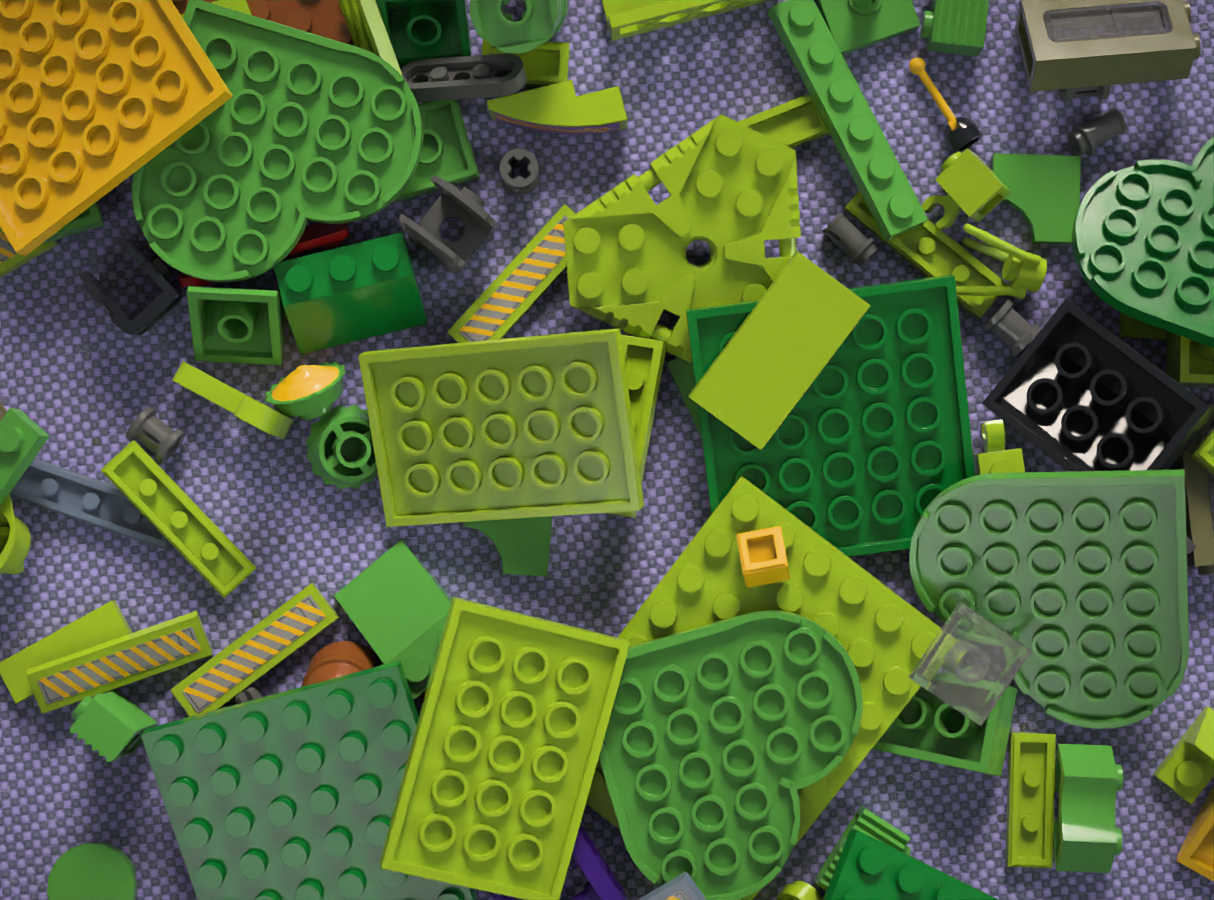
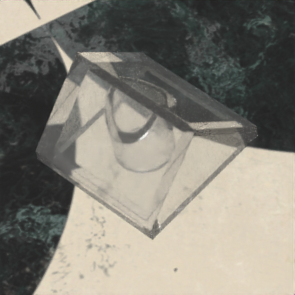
[908,601,1031,726]

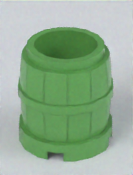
[470,0,569,53]

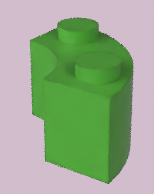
[1053,743,1123,873]

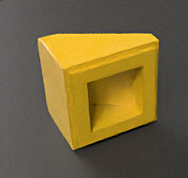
[736,526,791,587]

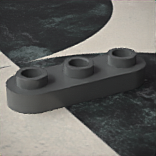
[401,53,527,102]

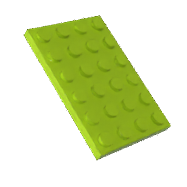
[358,328,644,527]
[379,597,630,900]

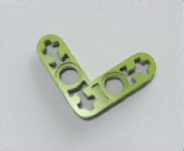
[172,361,294,440]

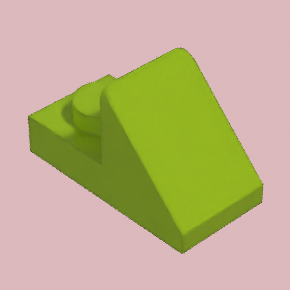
[1152,706,1214,804]

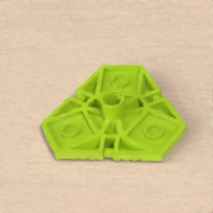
[563,114,801,363]

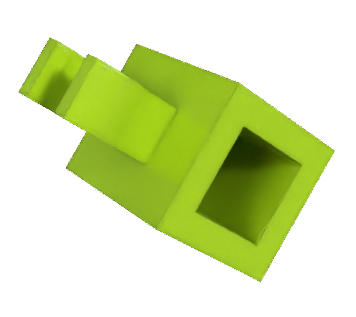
[922,148,1011,230]
[973,419,1025,476]

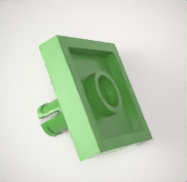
[817,0,920,55]

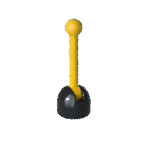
[908,57,983,154]

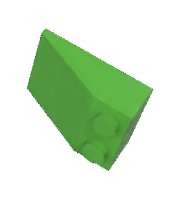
[334,539,452,700]
[872,670,1018,776]

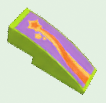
[487,80,627,135]

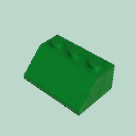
[274,232,428,355]

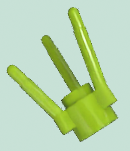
[956,224,1047,299]

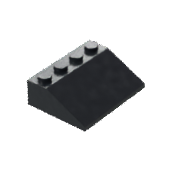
[982,298,1214,472]

